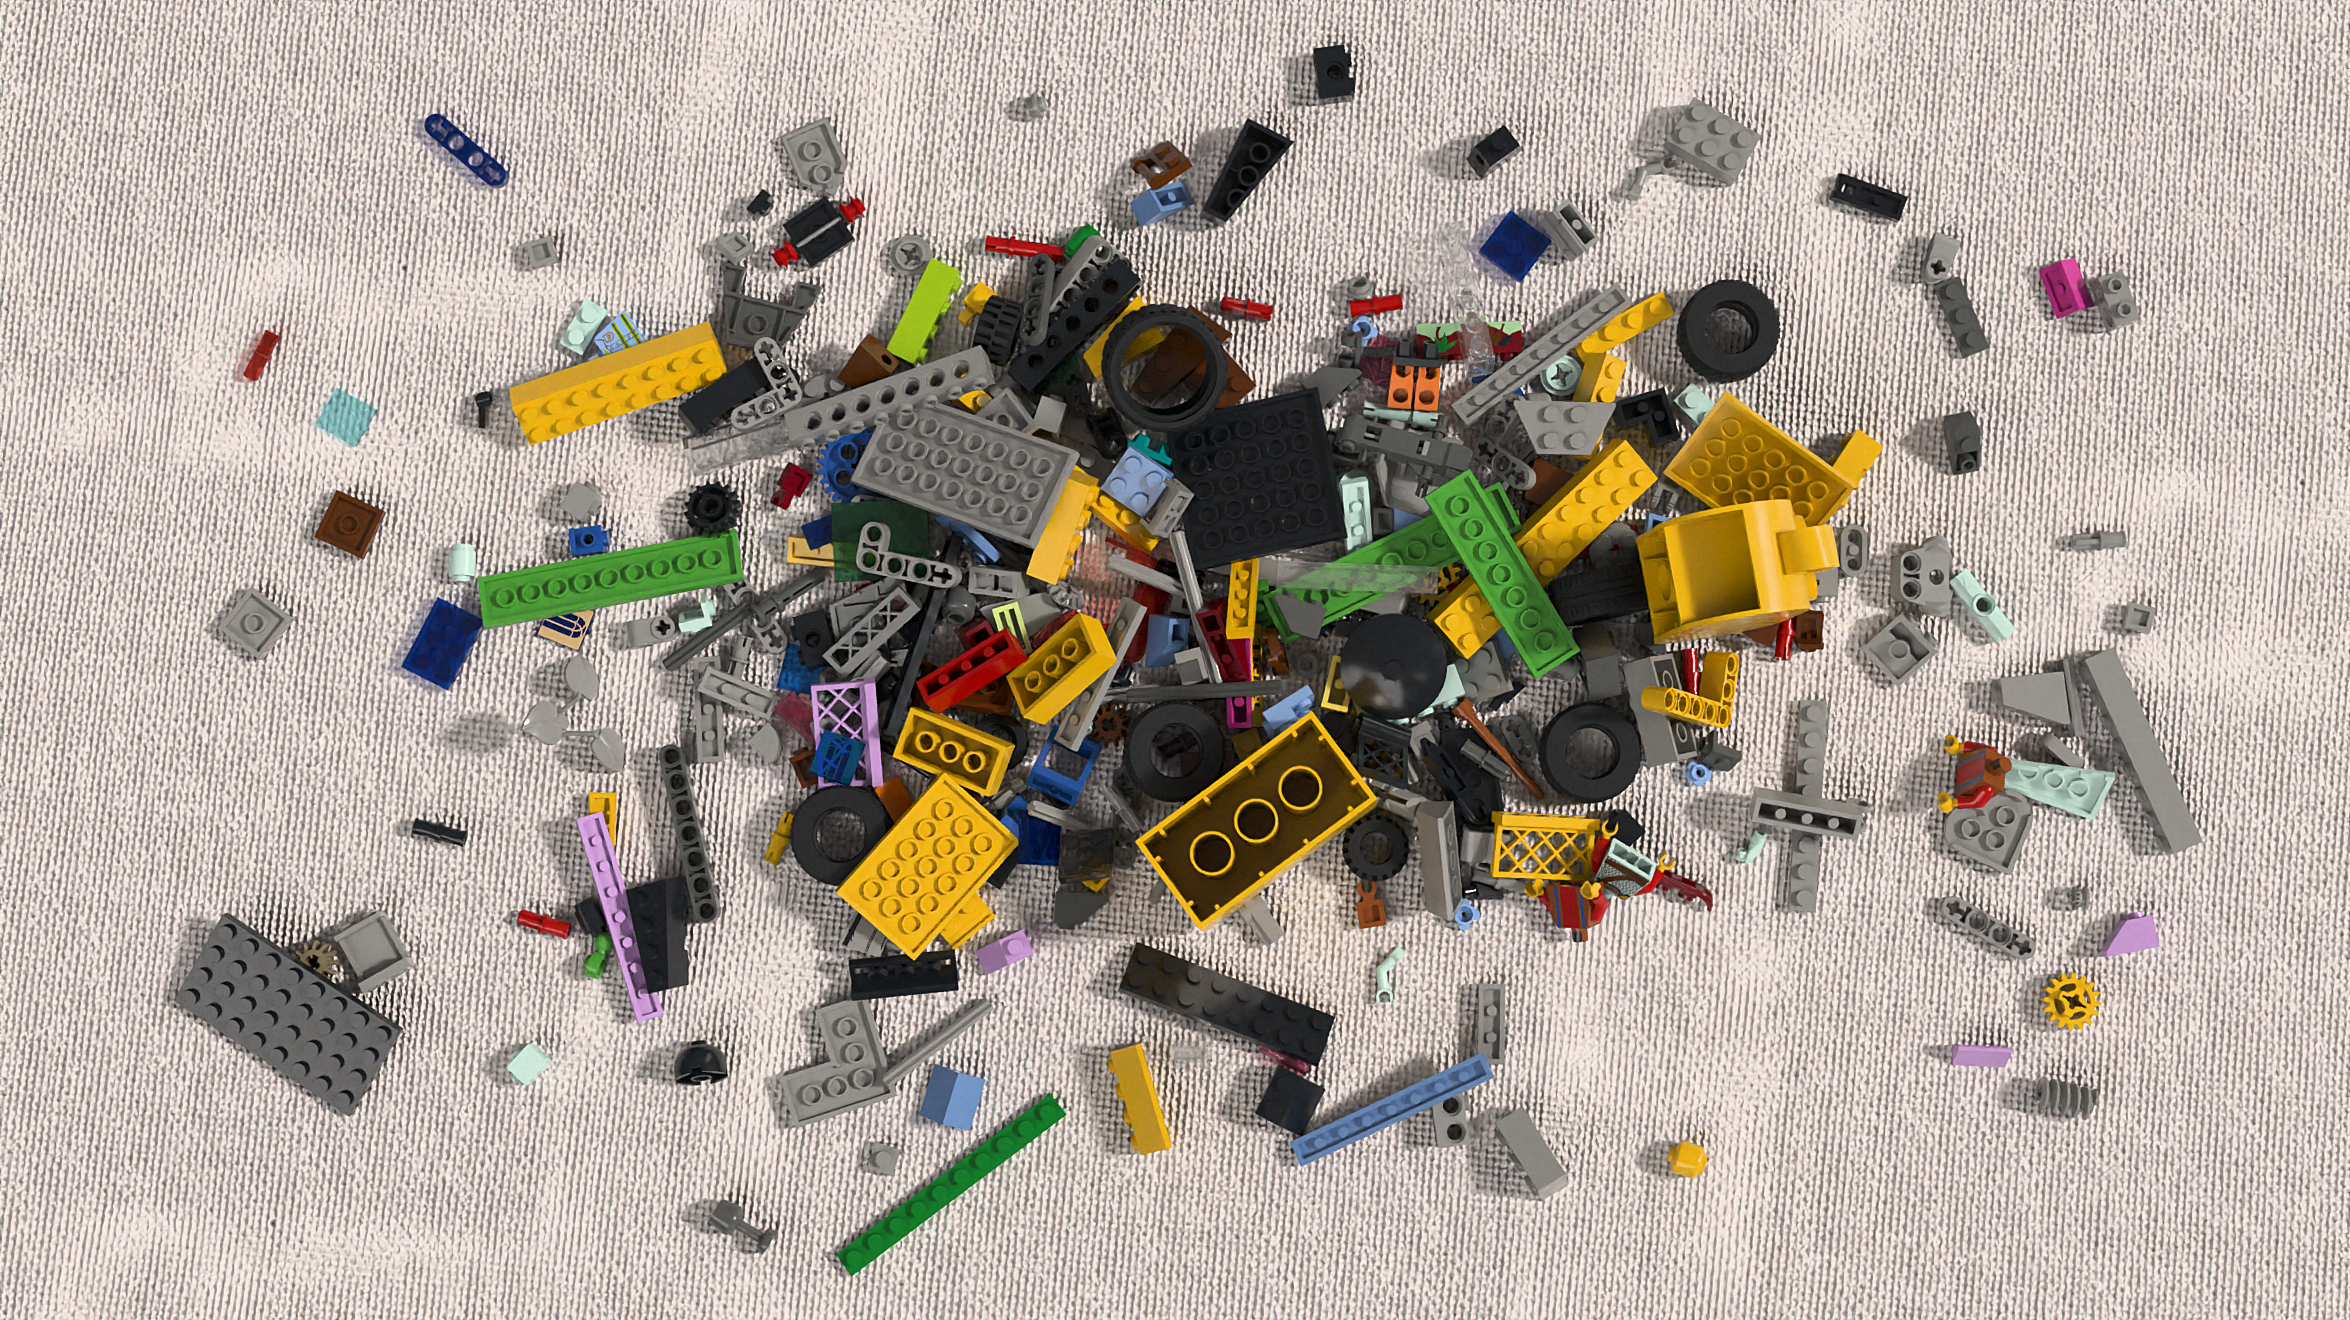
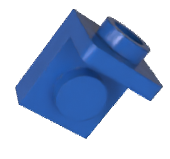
[999,795,1034,839]

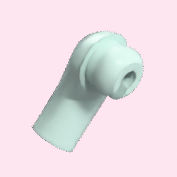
[1735,828,1768,864]

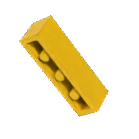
[1566,352,1627,461]

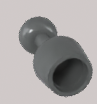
[708,1199,777,1255]

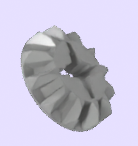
[890,235,932,277]
[1046,579,1086,610]

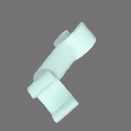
[1376,946,1407,1004]

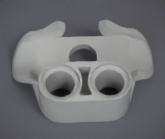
[1890,536,1953,617]

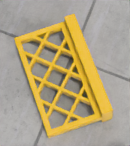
[1490,811,1600,881]

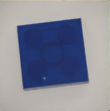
[1478,210,1552,284]
[1018,811,1061,866]

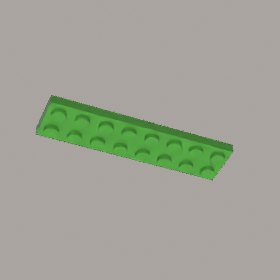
[1423,469,1580,679]

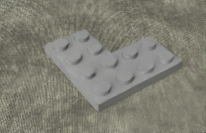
[780,998,898,1129]

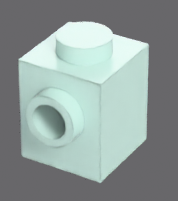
[506,1043,552,1086]

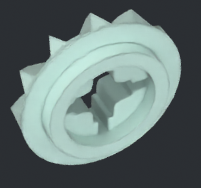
[1540,355,1582,397]

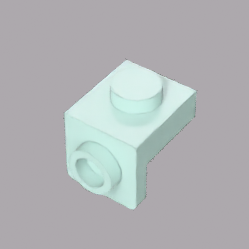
[679,592,716,633]

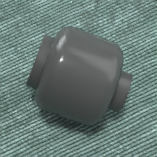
[941,585,977,625]

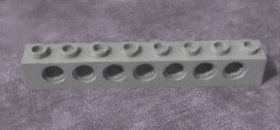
[784,345,995,452]

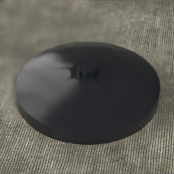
[1340,613,1447,720]

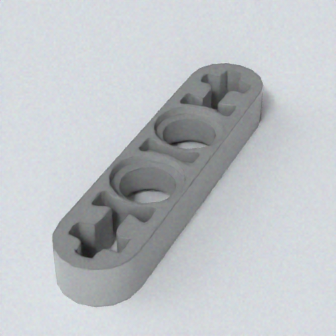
[722,574,789,654]
[1939,896,2036,960]

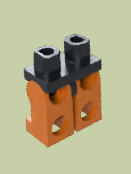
[1386,338,1441,411]

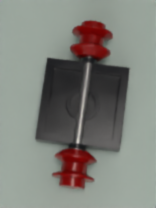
[771,195,866,269]

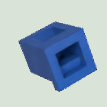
[568,525,611,558]

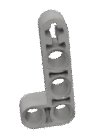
[1036,235,1133,323]
[856,522,962,588]

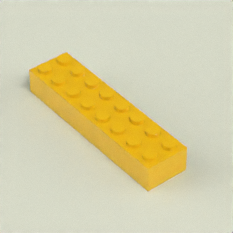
[509,321,728,446]

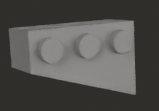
[1495,1106,1569,1201]

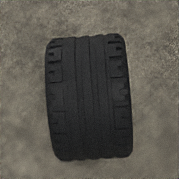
[1101,303,1228,433]

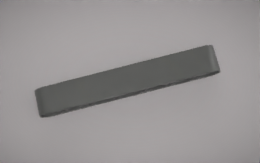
[659,744,721,923]

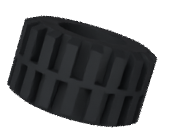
[972,295,1023,367]
[1342,815,1410,882]

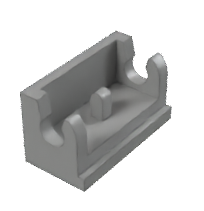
[1139,477,1194,538]

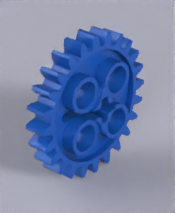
[817,428,884,510]

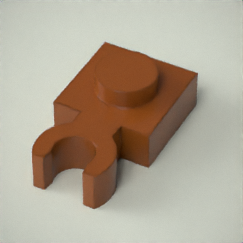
[1356,881,1387,929]

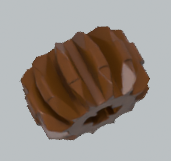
[1089,703,1131,748]

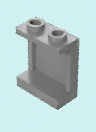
[333,909,416,993]

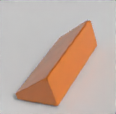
[874,776,914,823]

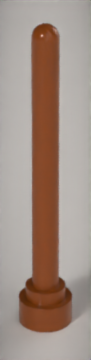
[1451,697,1545,800]

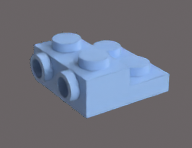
[1262,685,1317,740]

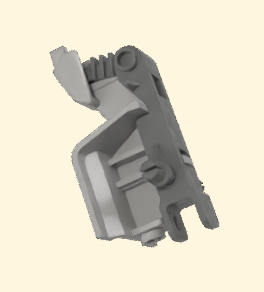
[1327,413,1473,518]

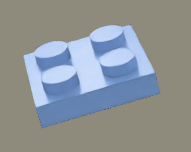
[1100,444,1174,517]

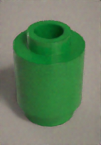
[1063,223,1102,259]

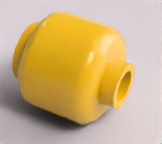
[1666,1140,1708,1179]

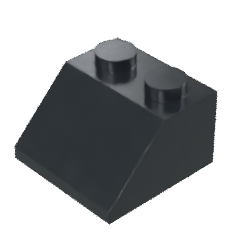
[1254,1065,1325,1137]

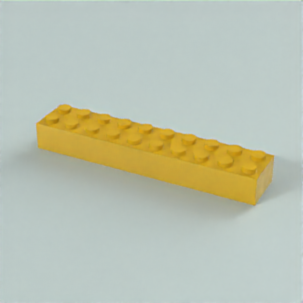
[1425,438,1658,659]

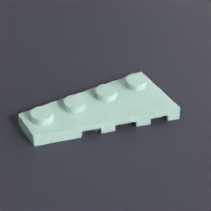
[2004,759,2115,820]

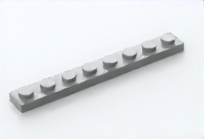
[1451,282,1633,428]
[1787,700,1827,912]

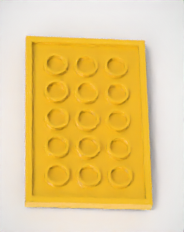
[1663,390,1856,527]
[835,771,1021,960]

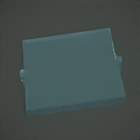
[315,388,377,447]

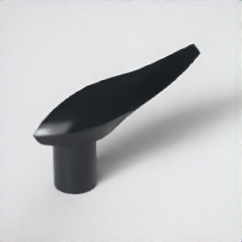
[1110,664,1134,687]

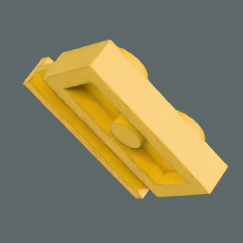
[940,892,996,950]

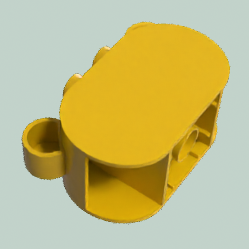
[1635,499,1840,644]

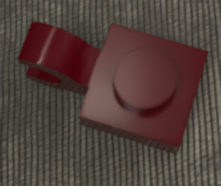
[770,462,813,511]

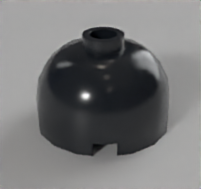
[674,1040,728,1086]

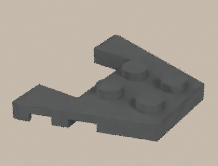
[722,261,822,355]
[829,570,909,667]

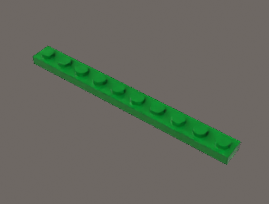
[836,1093,1067,1276]

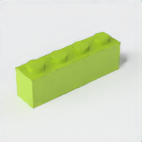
[886,257,963,368]

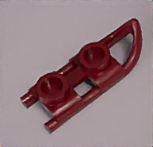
[1656,866,1713,911]

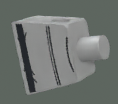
[839,910,902,957]

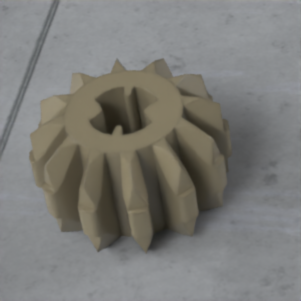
[295,940,340,979]

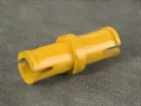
[763,810,795,865]

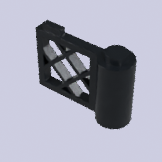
[1350,712,1412,790]

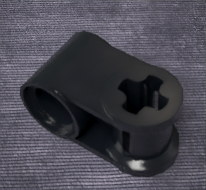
[1086,406,1128,460]

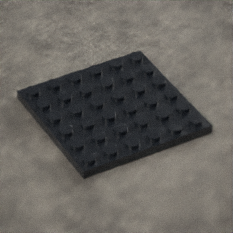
[1167,387,1348,572]

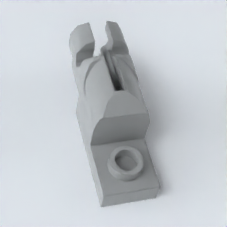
[1370,780,1434,823]

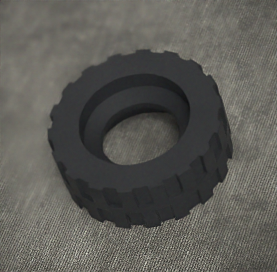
[974,714,1029,772]

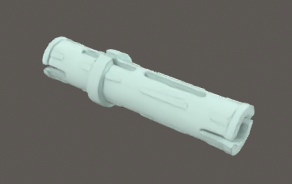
[1363,400,1443,428]

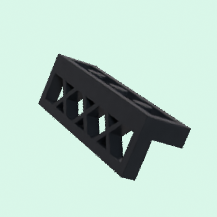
[849,949,959,1001]

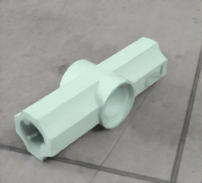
[1949,568,2016,644]

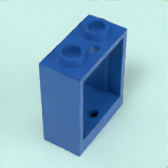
[1026,724,1103,806]

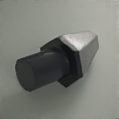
[1488,681,1526,712]
[1462,881,1504,900]

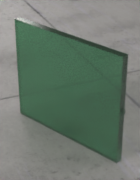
[831,500,930,582]

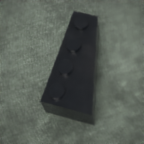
[1199,118,1294,227]

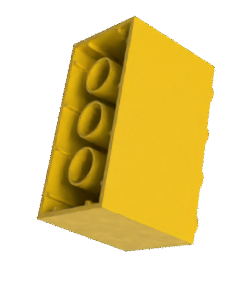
[1135,711,1377,933]

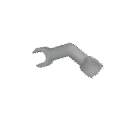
[1627,155,1676,201]

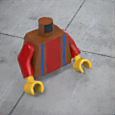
[1936,735,2012,813]
[1524,879,1609,943]

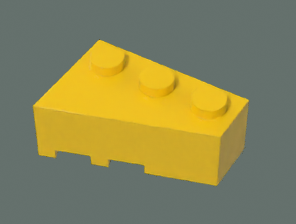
[1083,295,1164,383]
[1826,429,1884,513]

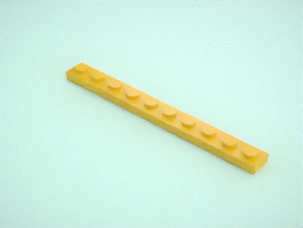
[950,375,1163,556]

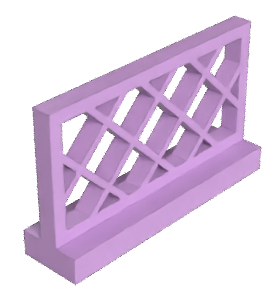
[811,677,883,789]

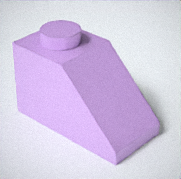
[2099,911,2160,957]
[976,930,1035,975]

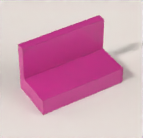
[2039,258,2094,319]

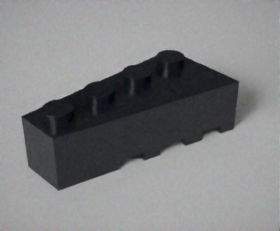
[625,876,689,994]

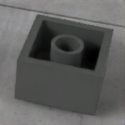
[1572,622,1624,702]

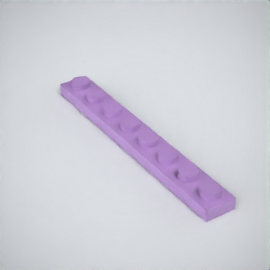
[575,812,664,1023]

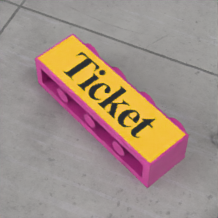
[1227,622,1264,729]

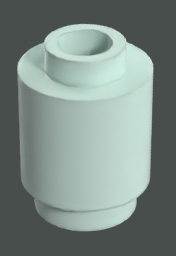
[448,544,476,583]

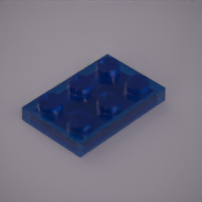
[401,597,483,691]

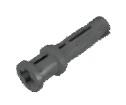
[749,566,826,626]

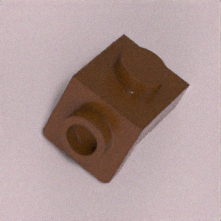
[1793,610,1824,652]
[789,746,828,789]

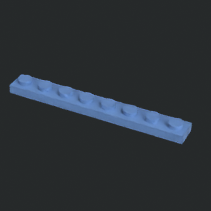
[1290,1053,1495,1167]

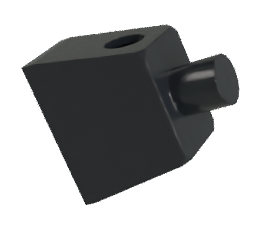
[1466,125,1521,180]

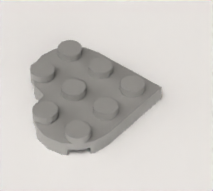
[1943,790,2033,875]

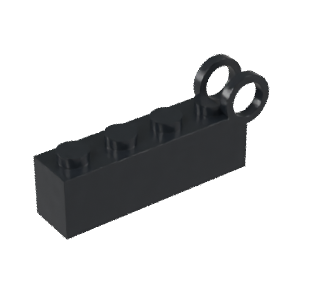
[678,351,800,440]

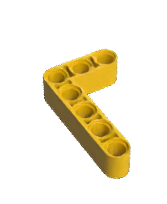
[1641,651,1739,728]

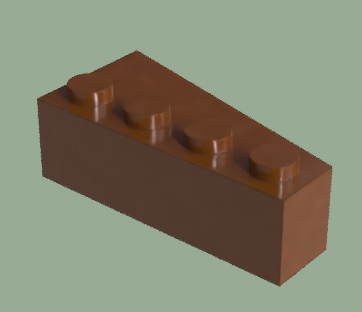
[1129,304,1233,408]

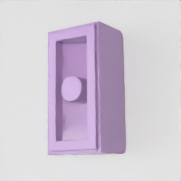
[1952,1044,2012,1067]

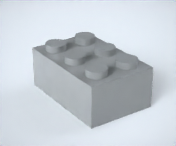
[1664,97,1762,187]

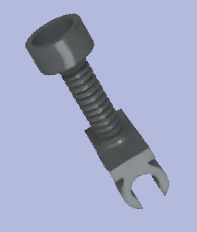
[1338,330,1398,369]

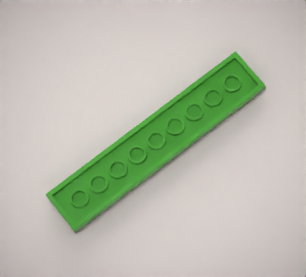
[1261,482,1523,645]
[478,529,745,630]

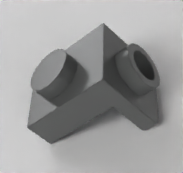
[1698,730,1742,772]

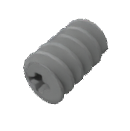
[2035,1076,2097,1120]

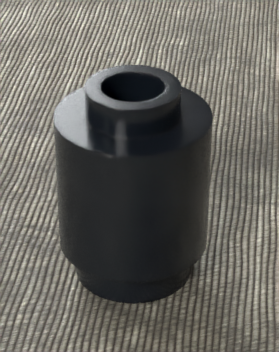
[574,897,607,939]

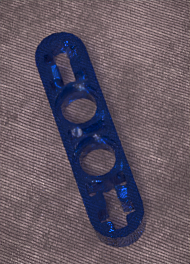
[424,114,509,189]

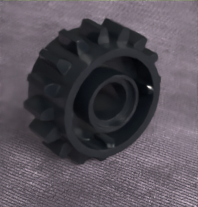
[684,481,742,538]

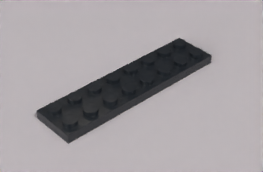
[1118,942,1335,1067]

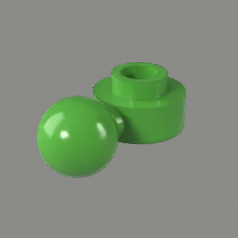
[583,931,614,980]

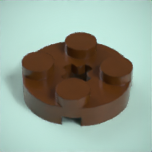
[1261,624,1290,677]

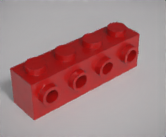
[916,628,1028,714]

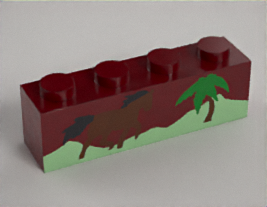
[1415,321,1523,363]

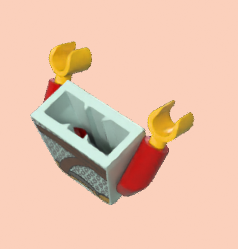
[1591,818,1675,901]

